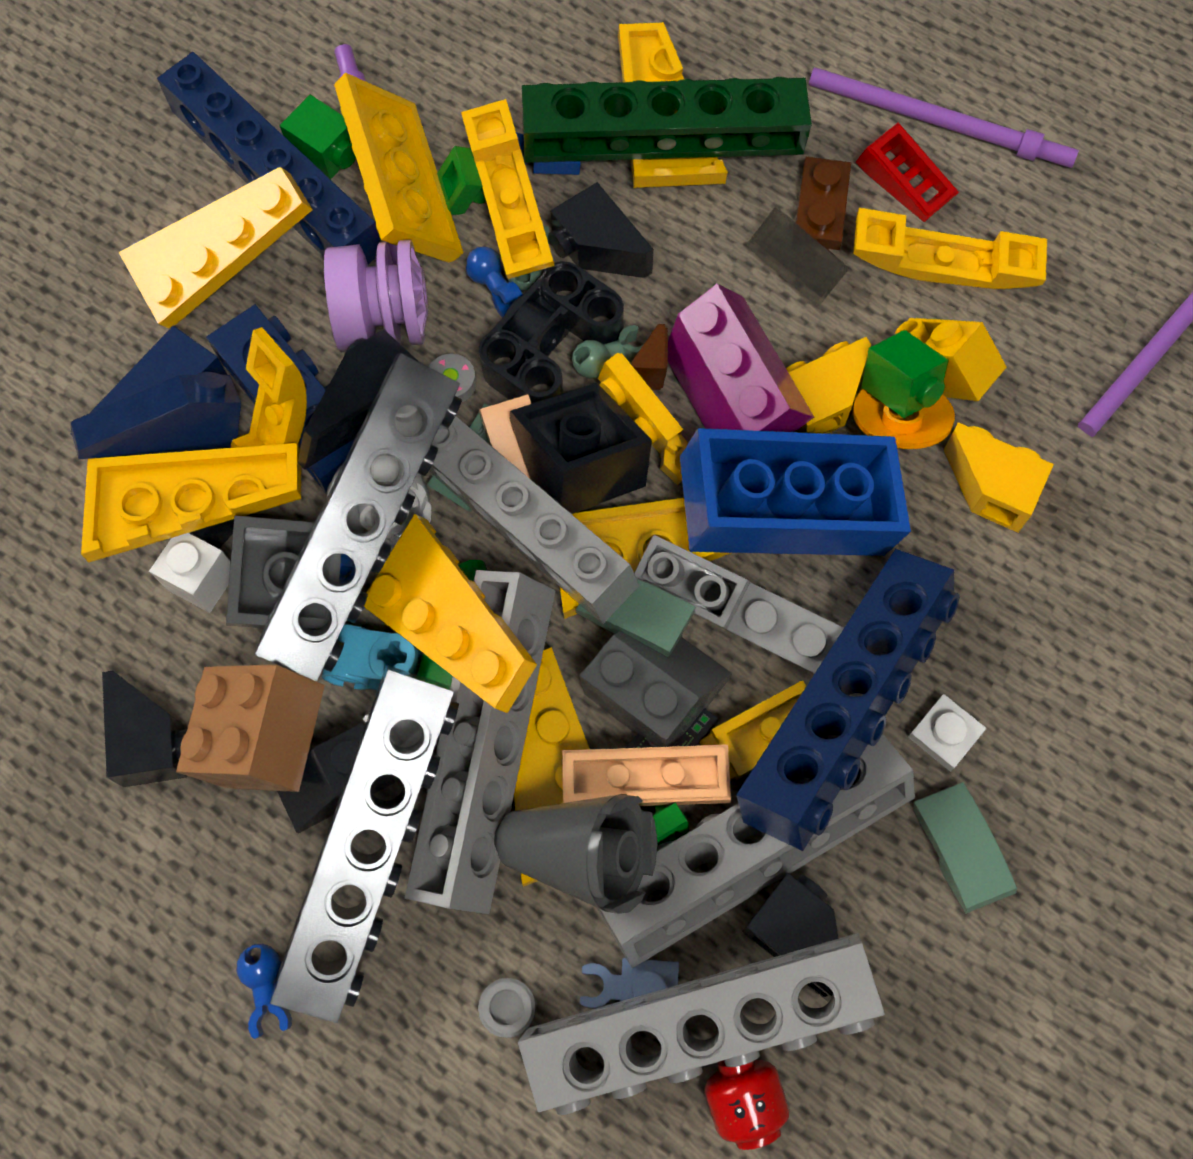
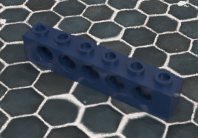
[157,52,381,264]
[737,549,960,851]

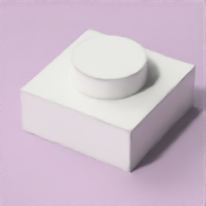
[908,694,987,772]

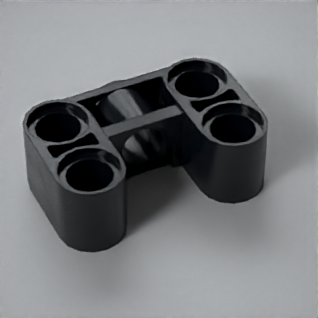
[479,261,624,404]

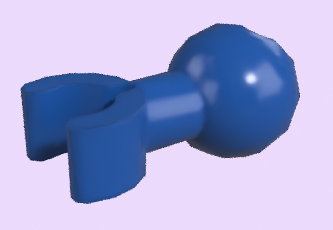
[466,246,523,318]
[236,944,292,1039]

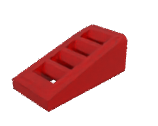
[855,122,959,222]

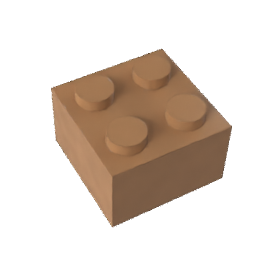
[176,665,325,792]

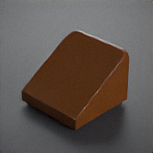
[631,324,668,390]

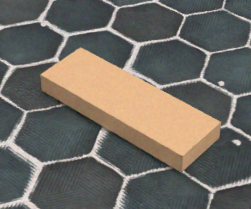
[562,745,731,806]

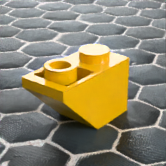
[895,318,1007,401]
[786,337,871,434]
[944,422,1054,533]

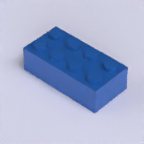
[680,428,911,556]

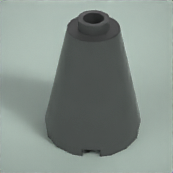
[494,794,657,914]

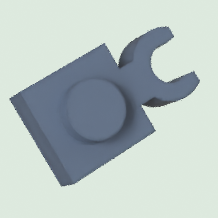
[580,958,679,1009]

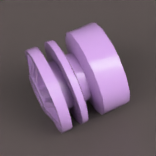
[324,239,428,352]

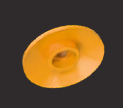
[853,389,955,449]

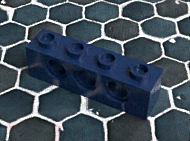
[206,304,355,495]

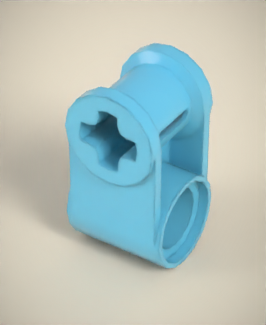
[321,625,423,690]

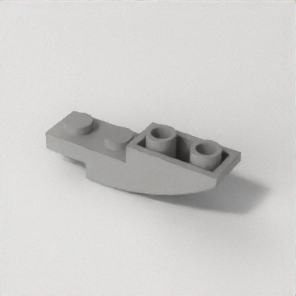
[634,535,844,674]

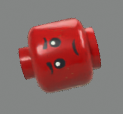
[704,1060,789,1150]

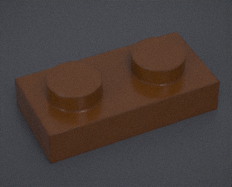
[793,156,852,250]

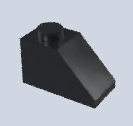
[549,182,654,278]
[102,671,188,787]
[277,723,395,834]
[742,873,838,1002]

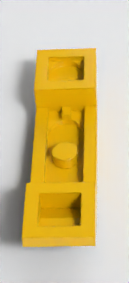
[461,99,555,279]
[853,207,1047,289]
[230,327,307,448]

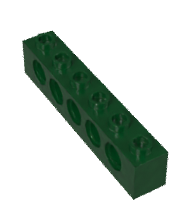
[522,77,812,163]

